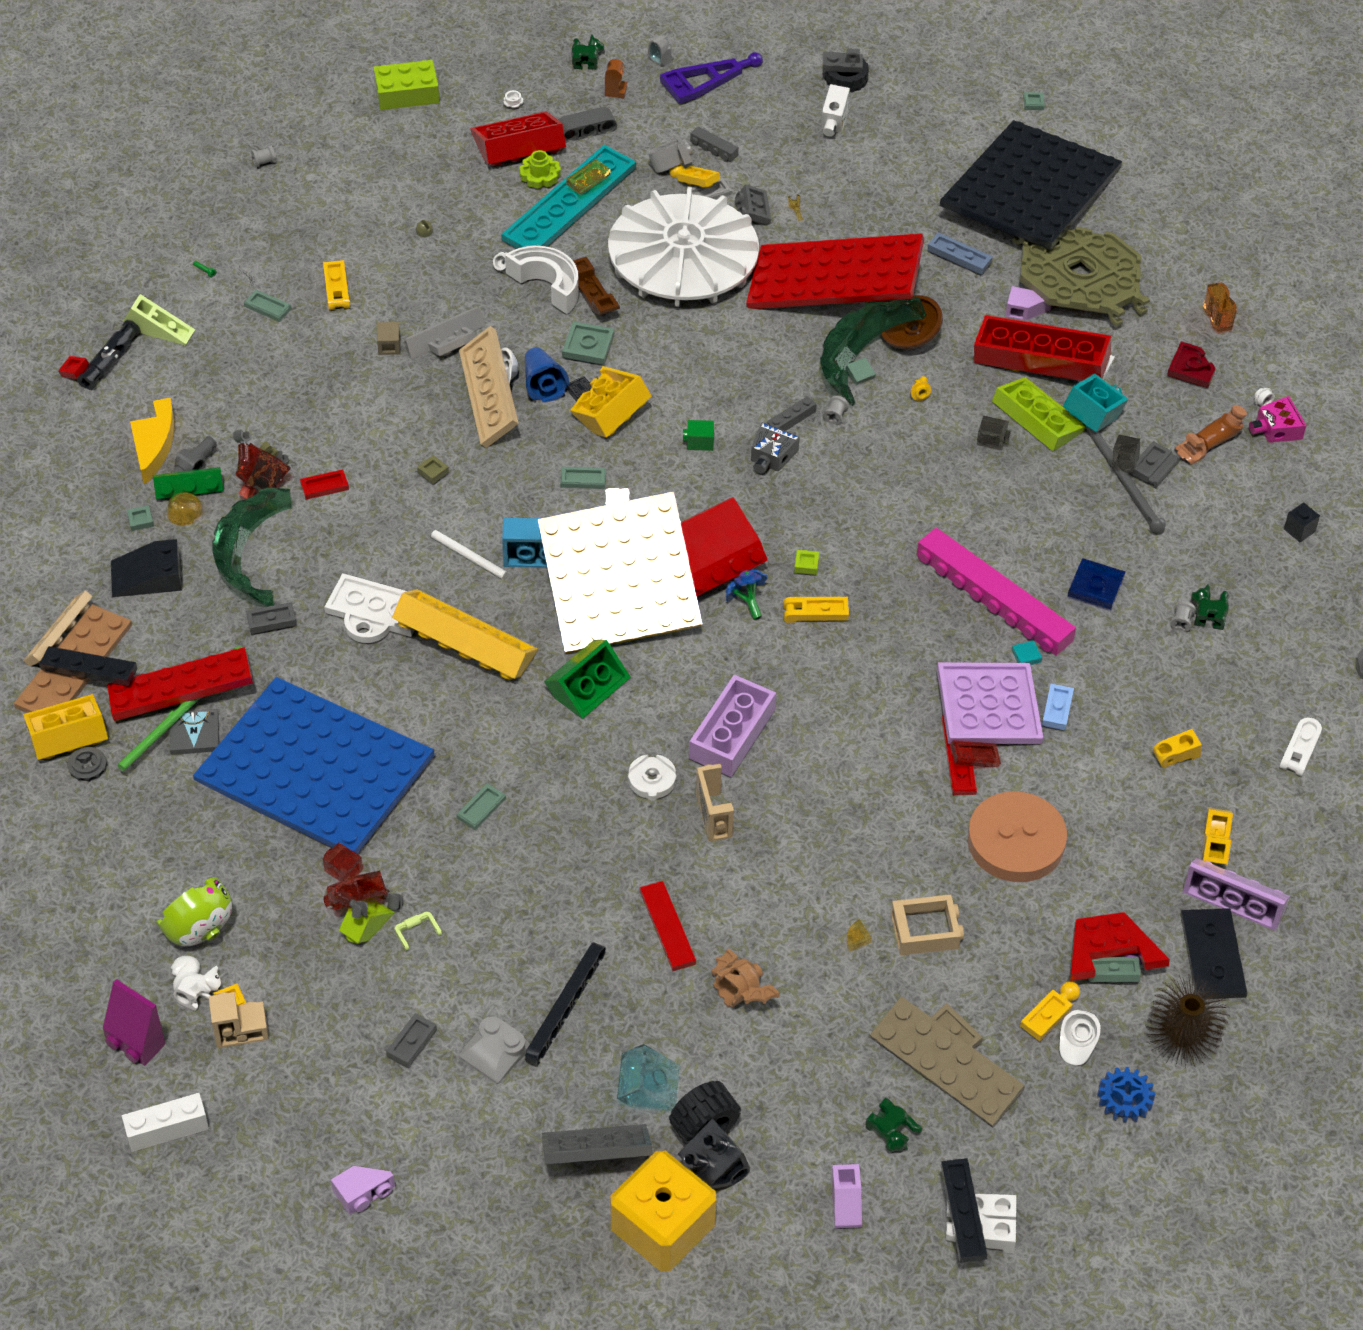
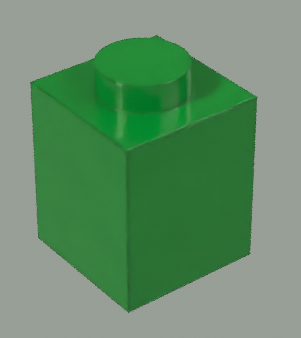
[683,420,714,451]

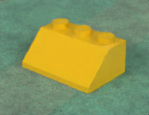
[23,694,108,760]

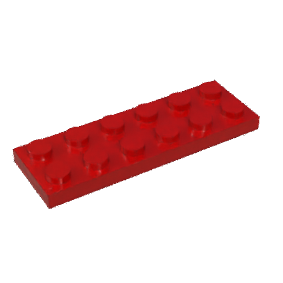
[107,647,253,721]

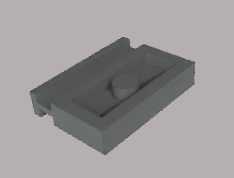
[1129,441,1180,488]

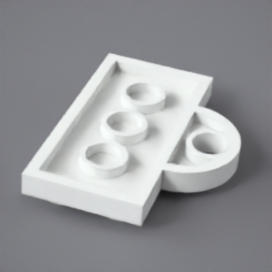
[325,573,415,643]

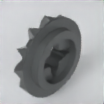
[67,747,107,781]

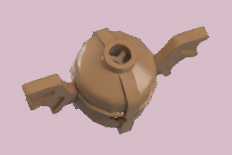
[711,949,780,1008]

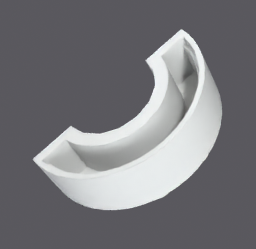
[505,246,578,314]

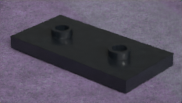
[1180,908,1248,999]

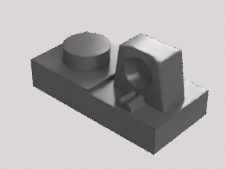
[823,48,863,73]

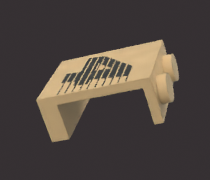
[696,764,734,842]

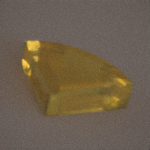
[846,919,872,952]

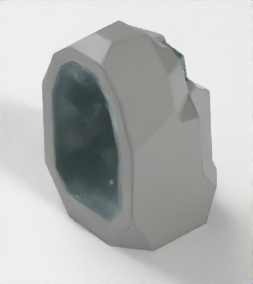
[648,36,673,66]

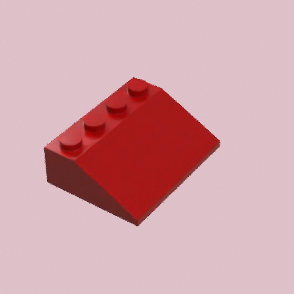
[470,111,566,166]
[680,497,768,596]

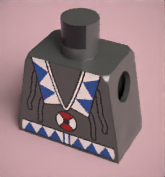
[751,422,800,474]

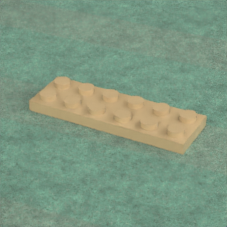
[459,326,519,447]

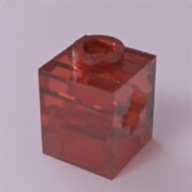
[323,842,363,886]

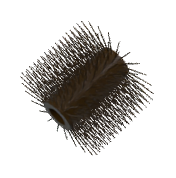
[1146,974,1230,1068]

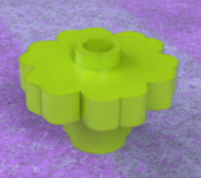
[519,150,561,189]

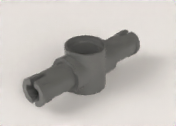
[170,436,217,473]

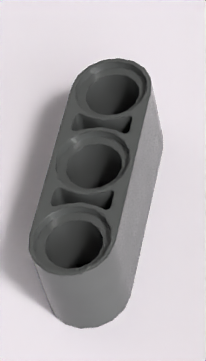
[558,107,617,143]

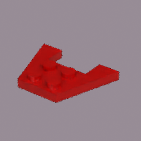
[1071,912,1170,981]

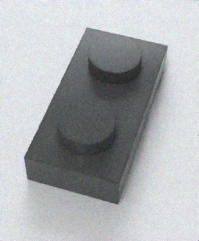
[246,602,297,634]
[386,1013,437,1068]

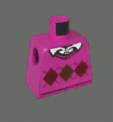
[1249,396,1307,443]

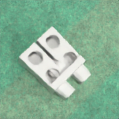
[946,1194,1016,1254]

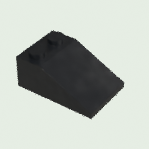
[111,539,182,598]

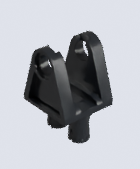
[678,1119,750,1189]

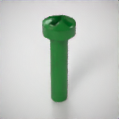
[193,261,217,278]

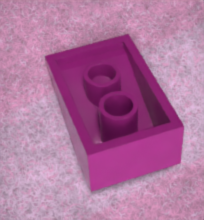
[103,979,165,1066]

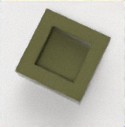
[417,455,449,484]

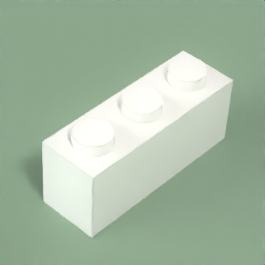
[122,1093,209,1152]

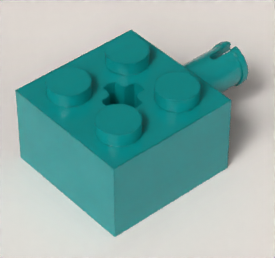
[1062,374,1128,432]

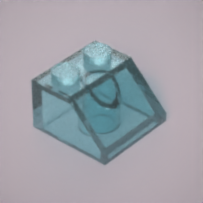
[617,1044,680,1111]

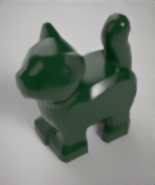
[571,34,604,70]
[1191,584,1229,630]
[865,1098,923,1152]

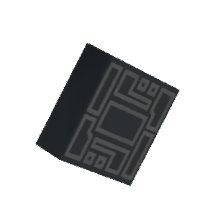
[566,376,592,402]

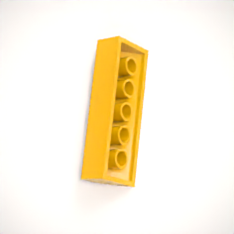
[392,589,539,680]

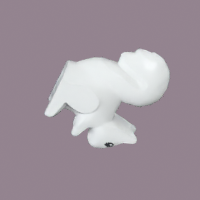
[171,956,221,1011]

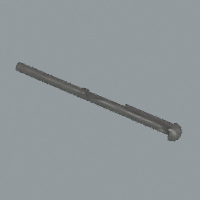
[1081,421,1166,533]

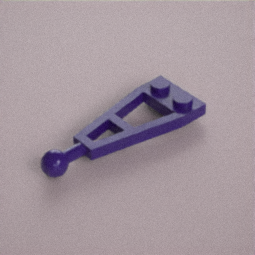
[660,52,763,104]

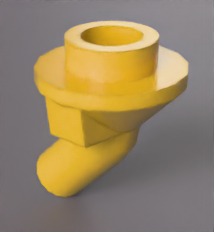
[910,376,931,401]

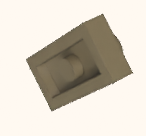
[931,1003,983,1049]

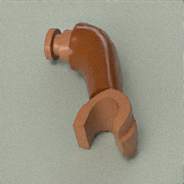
[1175,405,1247,464]

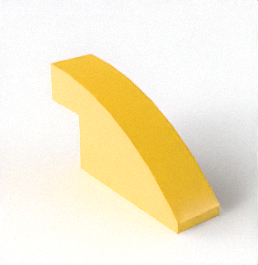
[130,398,174,484]

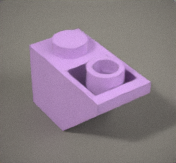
[1005,286,1052,321]
[831,1164,862,1228]
[331,1166,395,1215]

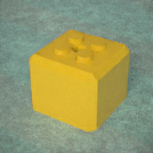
[610,1150,716,1272]

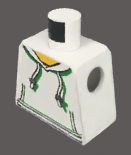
[822,84,850,136]

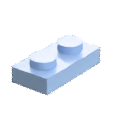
[1042,684,1074,730]

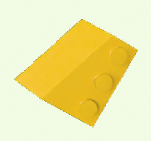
[570,366,652,438]

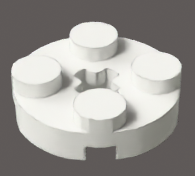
[628,755,676,801]

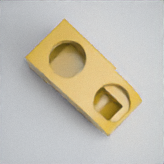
[1153,729,1202,768]

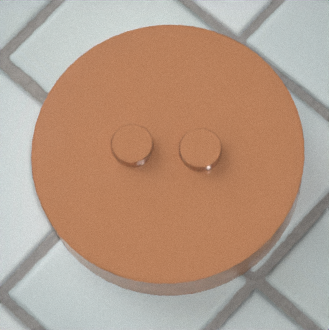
[968,791,1067,882]

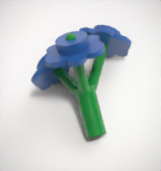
[725,570,768,620]

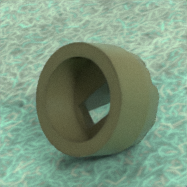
[416,220,433,237]

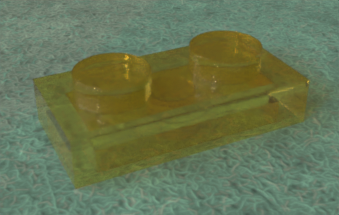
[566,159,610,195]

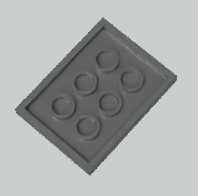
[542,1124,652,1164]

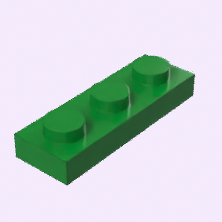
[153,467,223,499]

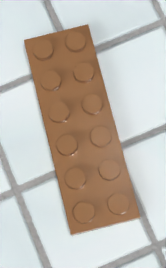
[14,604,132,713]

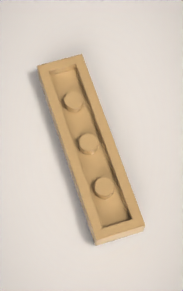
[23,590,92,666]

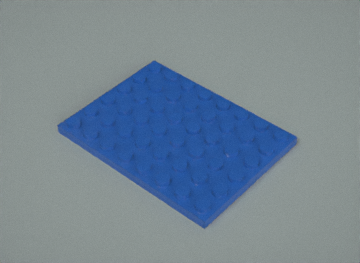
[193,677,435,858]

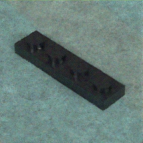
[39,646,138,686]
[941,1158,988,1263]

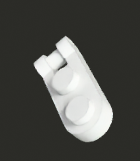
[1279,718,1322,776]

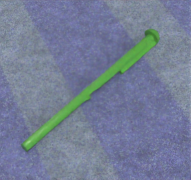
[117,646,248,771]

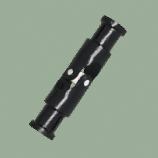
[77,320,141,390]

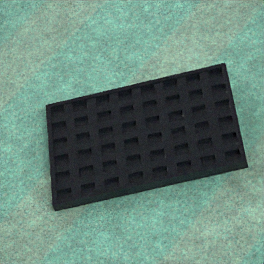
[939,120,1122,250]

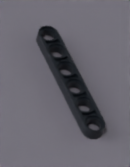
[525,942,606,1066]

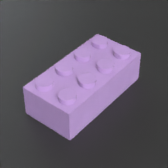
[689,675,776,777]

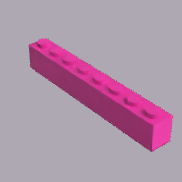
[916,527,1076,656]

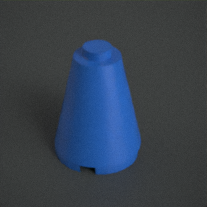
[524,347,569,402]

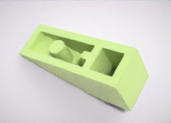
[123,294,195,345]

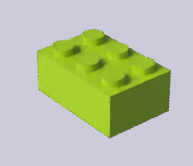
[373,60,439,110]

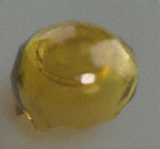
[167,492,202,526]

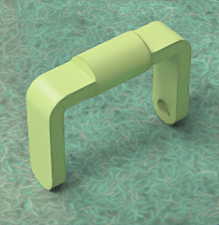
[395,912,442,951]

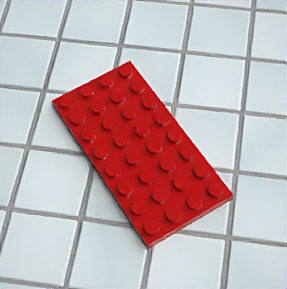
[746,233,924,309]

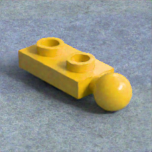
[669,164,720,188]
[1020,981,1080,1041]

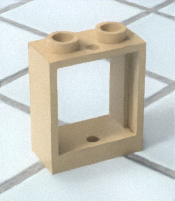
[891,895,964,956]

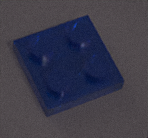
[1068,558,1126,610]

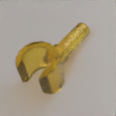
[788,194,803,221]

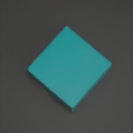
[1012,640,1042,665]

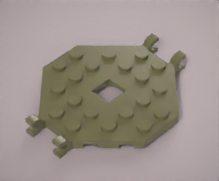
[1012,227,1150,327]

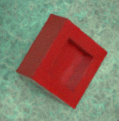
[58,356,89,379]

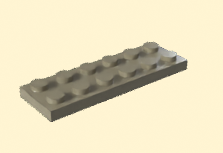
[870,996,1025,1127]

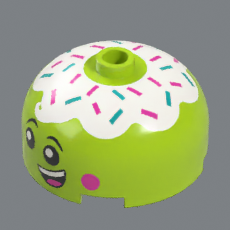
[156,877,232,946]

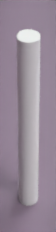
[431,530,508,580]

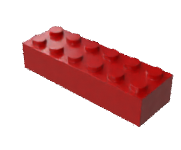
[974,315,1111,381]

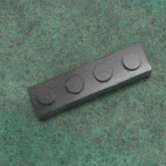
[690,126,739,162]
[766,396,817,431]

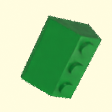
[544,639,631,719]

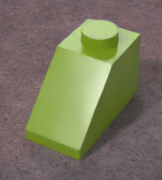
[339,900,395,944]

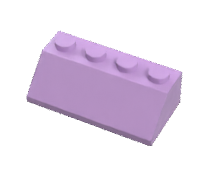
[1182,858,1290,931]

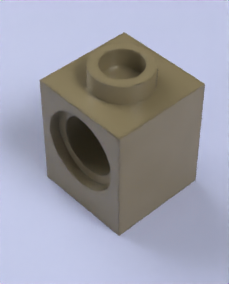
[377,322,400,355]

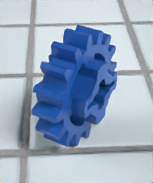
[1097,1067,1155,1122]

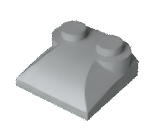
[458,1017,530,1084]

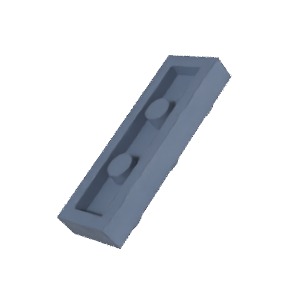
[927,232,993,275]

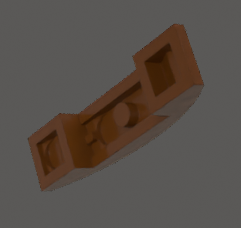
[573,257,620,315]

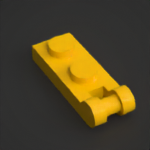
[323,260,350,310]
[783,597,849,623]

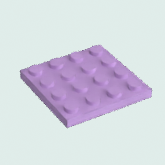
[936,662,1043,744]

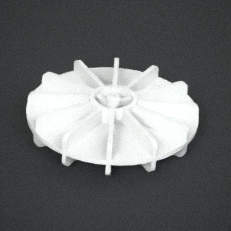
[608,187,759,307]

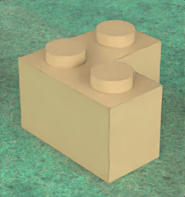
[209,992,269,1048]

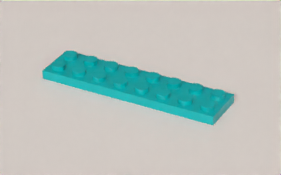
[501,144,636,249]

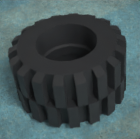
[669,1081,741,1145]

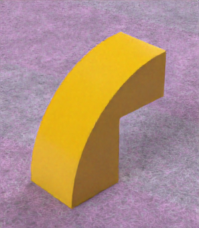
[1202,808,1233,865]

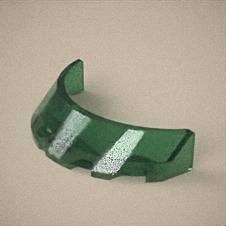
[820,296,927,406]
[212,488,292,607]

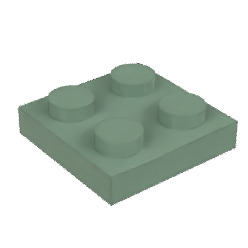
[562,321,614,365]

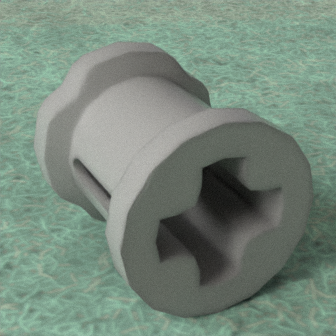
[251,145,276,168]
[823,396,848,424]
[1171,601,1196,632]

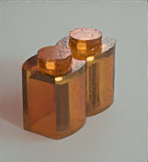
[1203,282,1237,332]

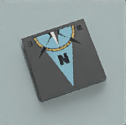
[170,709,219,755]

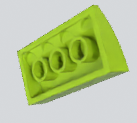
[992,377,1086,451]

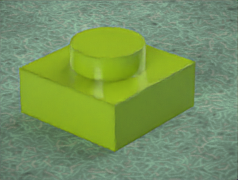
[794,550,819,575]

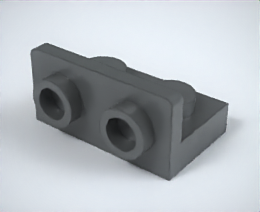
[735,184,771,225]

